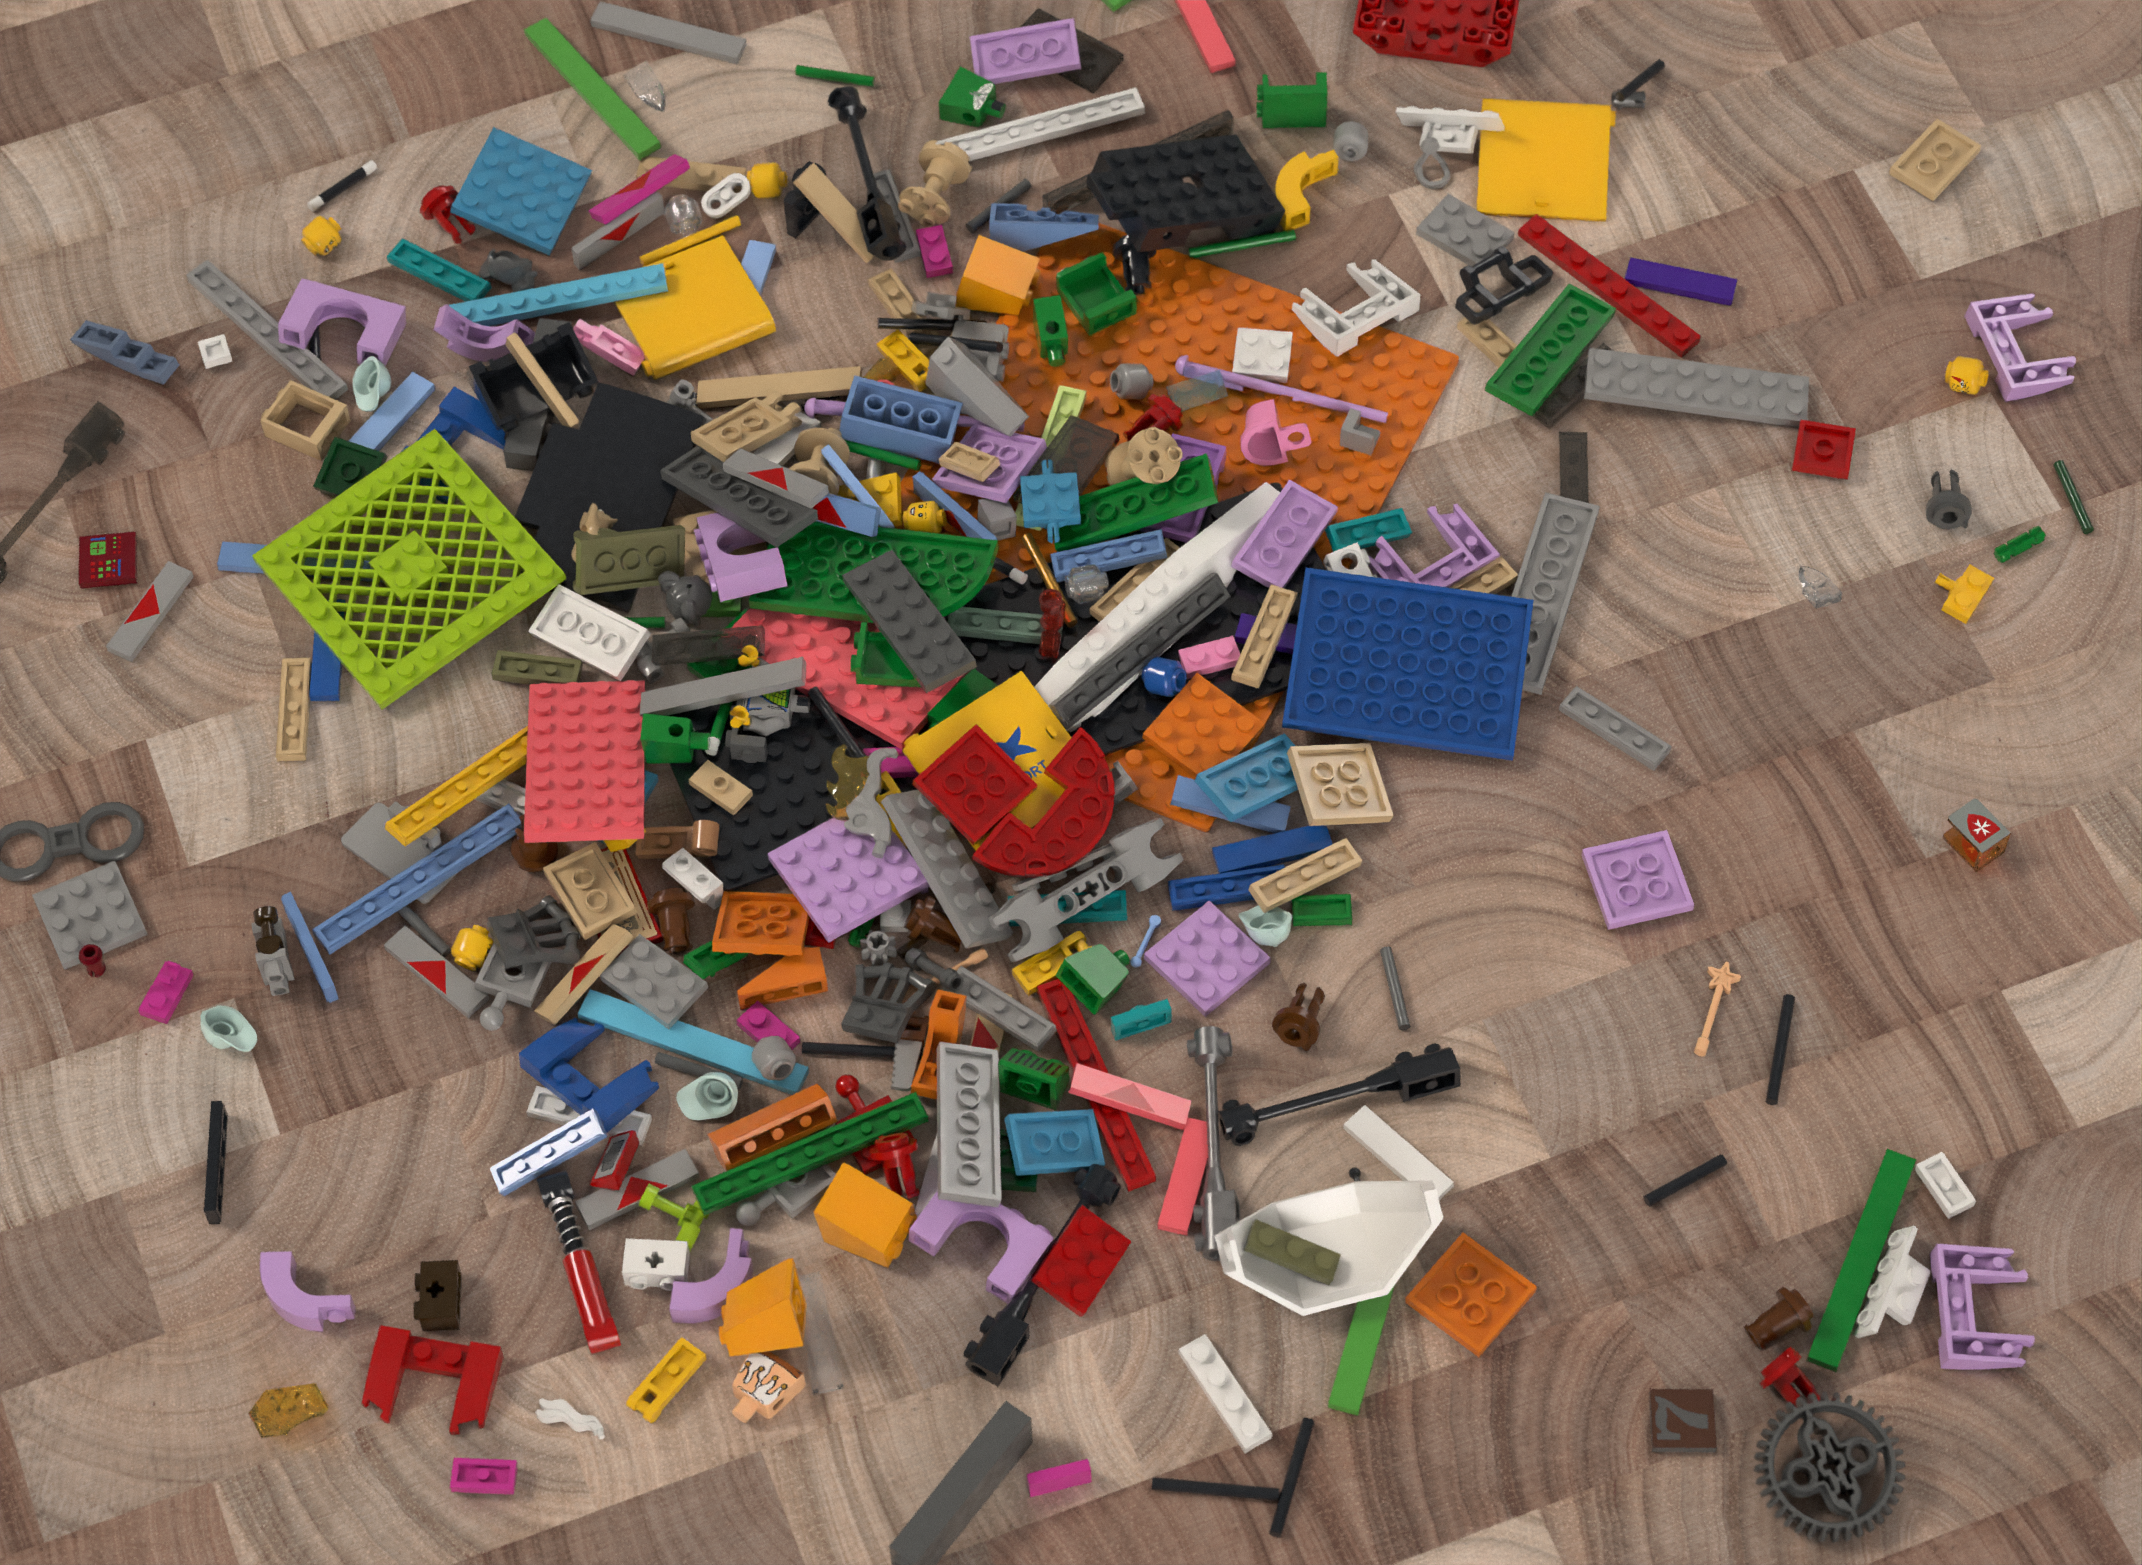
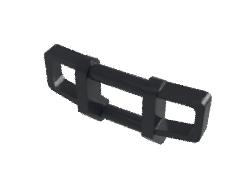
[1455,246,1553,324]

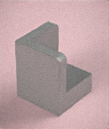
[1340,408,1380,455]
[977,498,1017,540]

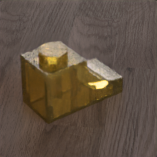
[248,1383,329,1438]

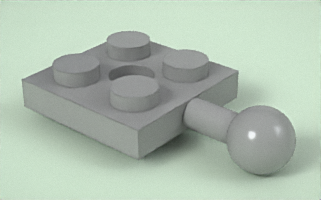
[475,943,552,1031]
[736,1138,836,1226]

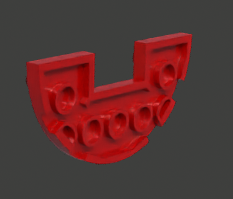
[972,727,1115,878]

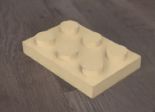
[1889,119,1981,201]
[543,842,637,940]

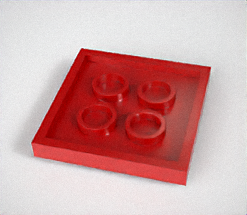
[912,724,1038,846]

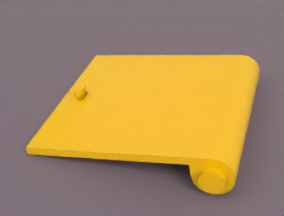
[1476,98,1616,222]
[614,235,776,380]

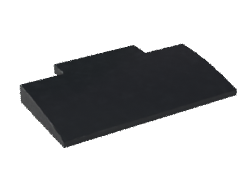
[515,382,706,613]

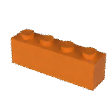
[708,1083,838,1171]

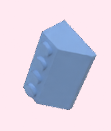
[839,375,963,464]

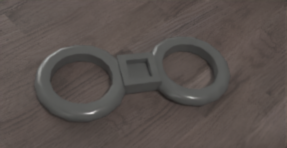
[0,802,144,882]

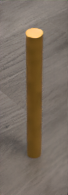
[1022,533,1078,627]

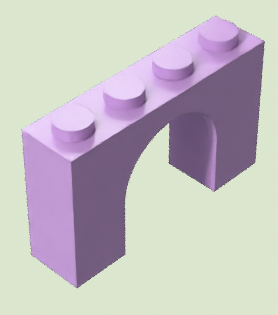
[278,278,406,366]
[694,512,787,602]
[908,1191,1054,1304]

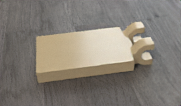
[691,390,802,462]

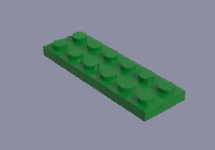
[1484,283,1616,416]
[1053,453,1219,552]

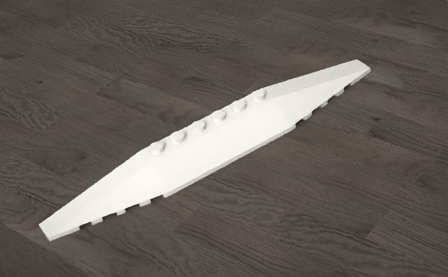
[1034,482,1280,739]

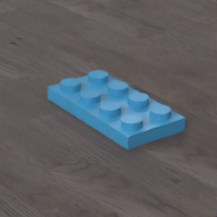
[1195,733,1298,822]

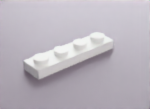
[1179,1334,1272,1453]

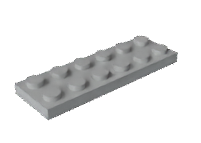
[881,790,1013,948]
[937,1042,1001,1207]

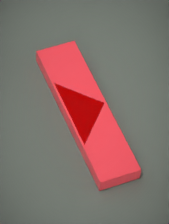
[1068,1063,1191,1130]

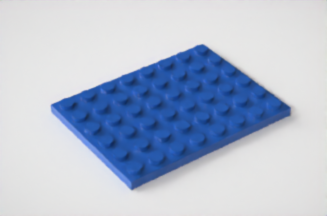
[1282,568,1534,761]

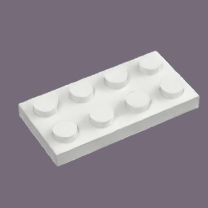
[528,584,651,681]

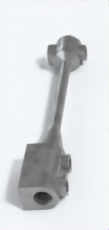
[1187,1026,1240,1261]

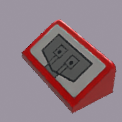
[590,1130,639,1190]

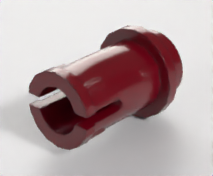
[79,944,106,977]

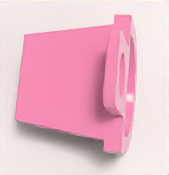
[1240,399,1311,466]

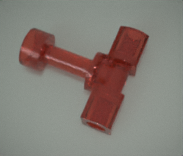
[1039,589,1066,658]

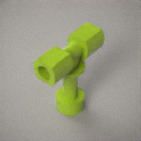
[638,1183,710,1252]

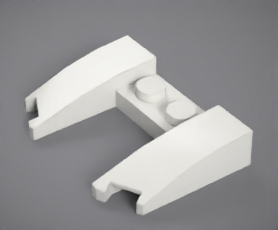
[1292,260,1420,357]

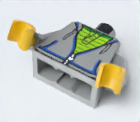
[730,645,810,736]

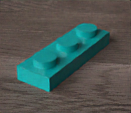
[1325,508,1412,552]

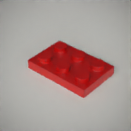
[1031,1205,1132,1317]

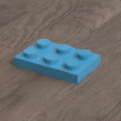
[1004,1109,1105,1176]

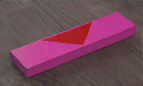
[589,154,691,225]

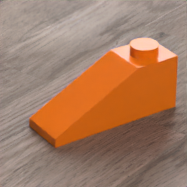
[737,947,828,1010]

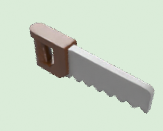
[891,1015,929,1091]

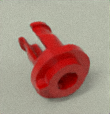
[419,185,476,244]
[1123,394,1183,441]
[869,1133,920,1199]
[1759,1346,1820,1408]

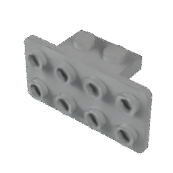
[952,320,1009,415]
[341,801,457,904]

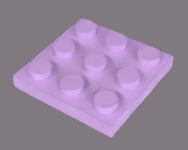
[932,424,1047,503]
[1582,830,1694,930]
[1144,901,1270,1017]

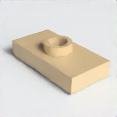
[939,442,1000,482]
[689,760,753,815]

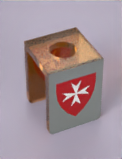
[1943,798,2011,872]

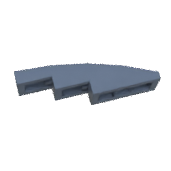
[70,320,179,385]

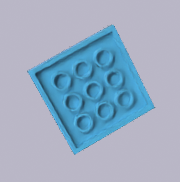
[450,127,592,256]

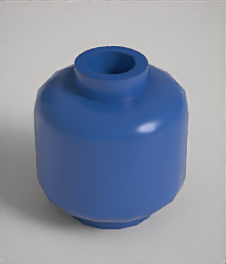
[1142,657,1187,697]

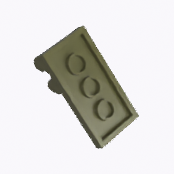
[573,525,685,595]

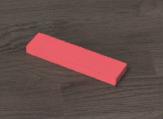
[1175,0,1236,73]
[1157,1118,1208,1236]

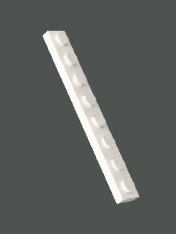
[936,88,1145,161]

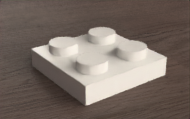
[1232,327,1293,383]

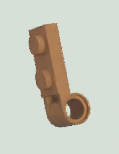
[635,820,720,859]

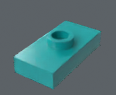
[1111,999,1172,1041]

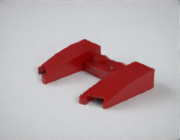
[362,1325,504,1435]

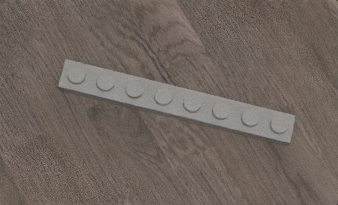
[186,260,348,400]

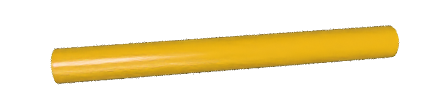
[639,215,741,266]

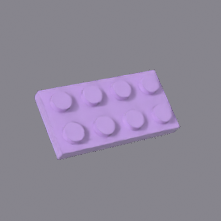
[970,18,1081,84]
[1231,480,1338,588]

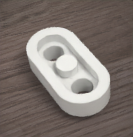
[701,173,751,218]

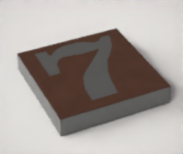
[1649,1389,1717,1452]

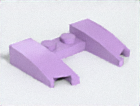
[1964,293,2076,402]
[1368,504,1500,588]
[1930,1244,2035,1370]

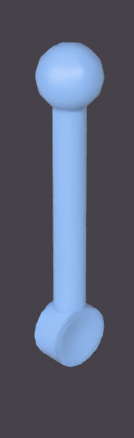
[1130,915,1161,968]

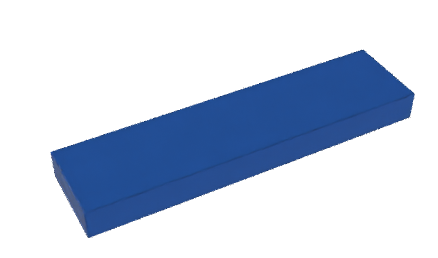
[309,599,346,701]
[1212,825,1333,874]
[1168,864,1285,911]

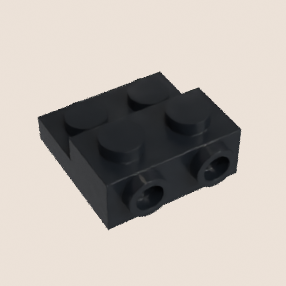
[783,161,826,239]

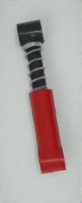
[537,1170,621,1355]

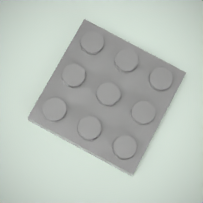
[32,861,148,970]

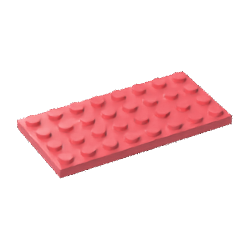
[720,608,971,750]
[524,680,645,843]

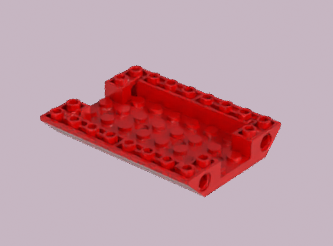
[1353,0,1520,67]

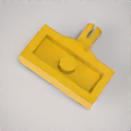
[1934,564,1994,624]

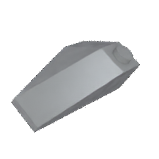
[925,337,1029,437]

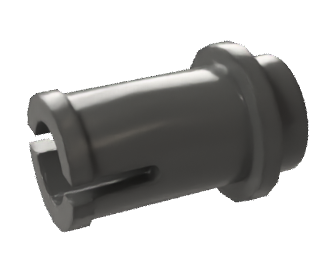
[1611,89,1646,110]

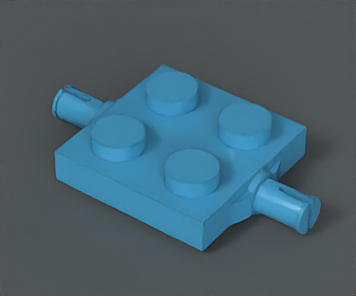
[1020,459,1081,543]

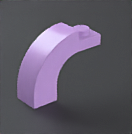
[434,304,535,362]
[670,1228,754,1323]
[260,1251,355,1331]

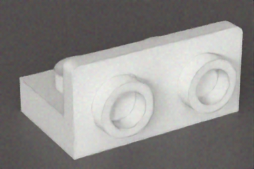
[662,848,723,910]

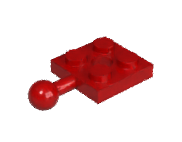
[835,1074,915,1175]

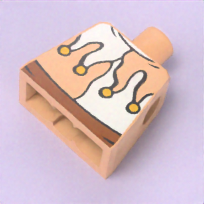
[732,1351,806,1423]

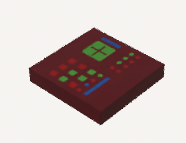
[79,531,137,589]

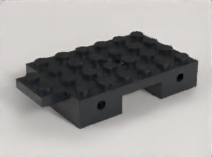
[1086,134,1285,253]

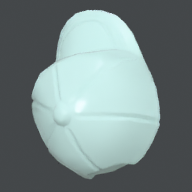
[352,356,391,412]
[1238,905,1292,947]
[200,1005,257,1052]
[676,1072,738,1121]

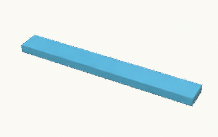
[577,989,809,1095]

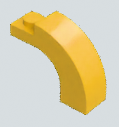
[1275,149,1339,231]

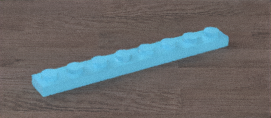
[449,263,668,326]

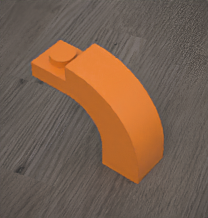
[911,989,967,1100]

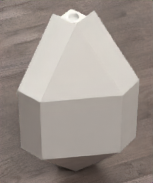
[1215,1180,1443,1316]

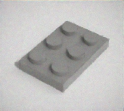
[1416,194,1515,273]
[600,934,708,1029]

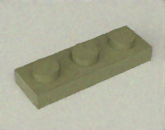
[492,650,583,684]
[1244,1219,1341,1285]

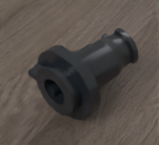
[1113,235,1156,295]

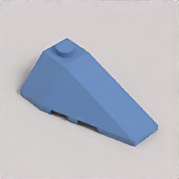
[989,203,1099,252]

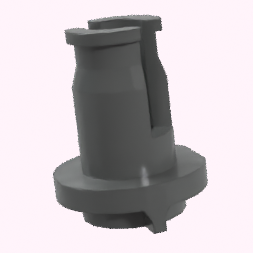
[1925,469,1972,529]

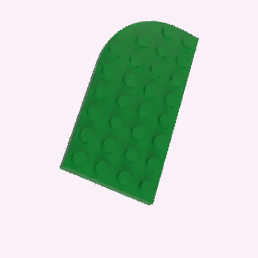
[749,521,999,623]

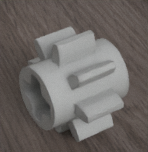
[860,929,897,966]

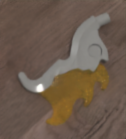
[826,744,899,858]

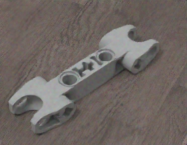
[988,817,1184,962]

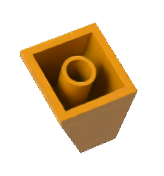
[955,235,1041,315]
[813,1162,917,1268]
[719,1258,807,1357]

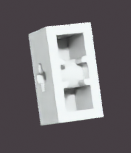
[622,1239,690,1291]

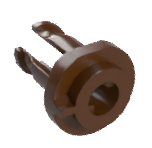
[511,814,558,872]
[647,888,695,954]
[904,895,962,953]
[1272,983,1325,1051]
[1744,1287,1814,1350]

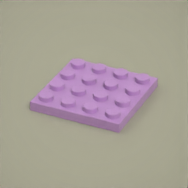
[768,811,930,943]

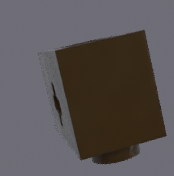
[414,1260,462,1331]

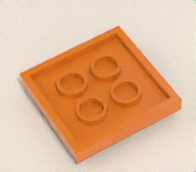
[1142,673,1265,778]
[712,891,810,956]
[1405,1232,1537,1357]

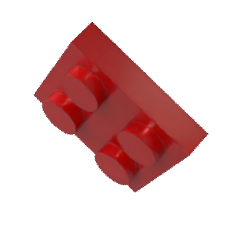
[1792,419,1856,480]

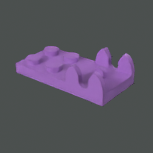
[1140,433,1226,543]

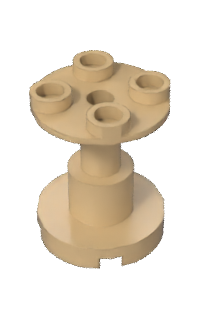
[898,140,972,228]
[1105,427,1183,486]
[789,428,850,495]

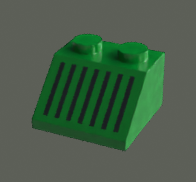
[998,1048,1069,1111]

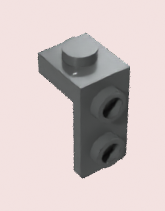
[725,699,768,763]

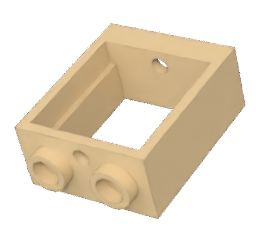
[260,380,351,461]

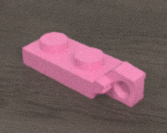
[573,319,645,376]

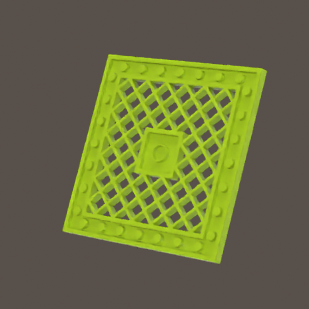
[252,429,567,710]

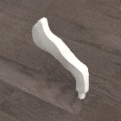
[536,1398,605,1439]

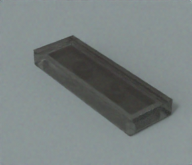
[1559,432,1589,503]

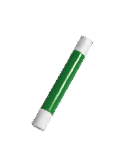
[705,701,733,756]

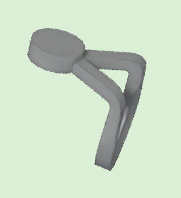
[1414,137,1450,189]

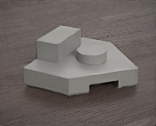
[911,292,971,321]

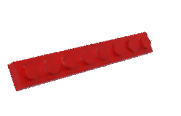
[1518,214,1701,358]
[1037,979,1156,1192]

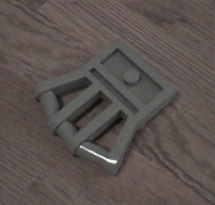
[487,895,580,968]
[841,962,936,1043]

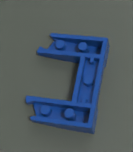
[401,386,506,504]
[519,1018,659,1134]

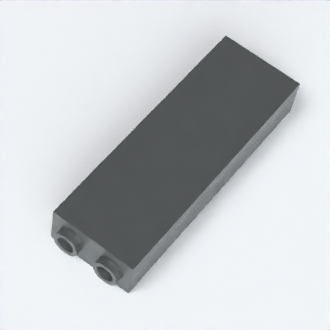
[889,1401,1033,1565]

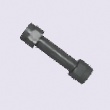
[905,948,964,992]

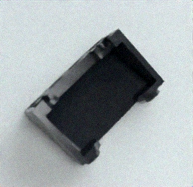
[466,322,599,433]

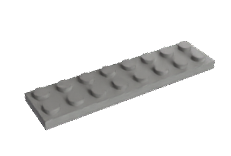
[1584,348,1809,428]
[1511,492,1600,695]

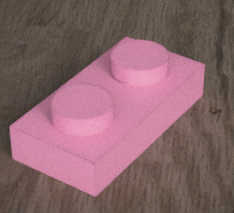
[1178,636,1240,679]

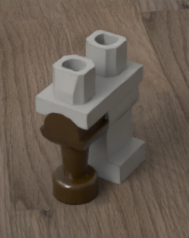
[251,906,295,996]

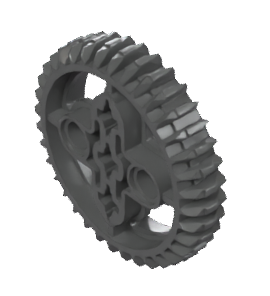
[1754,1392,1905,1543]

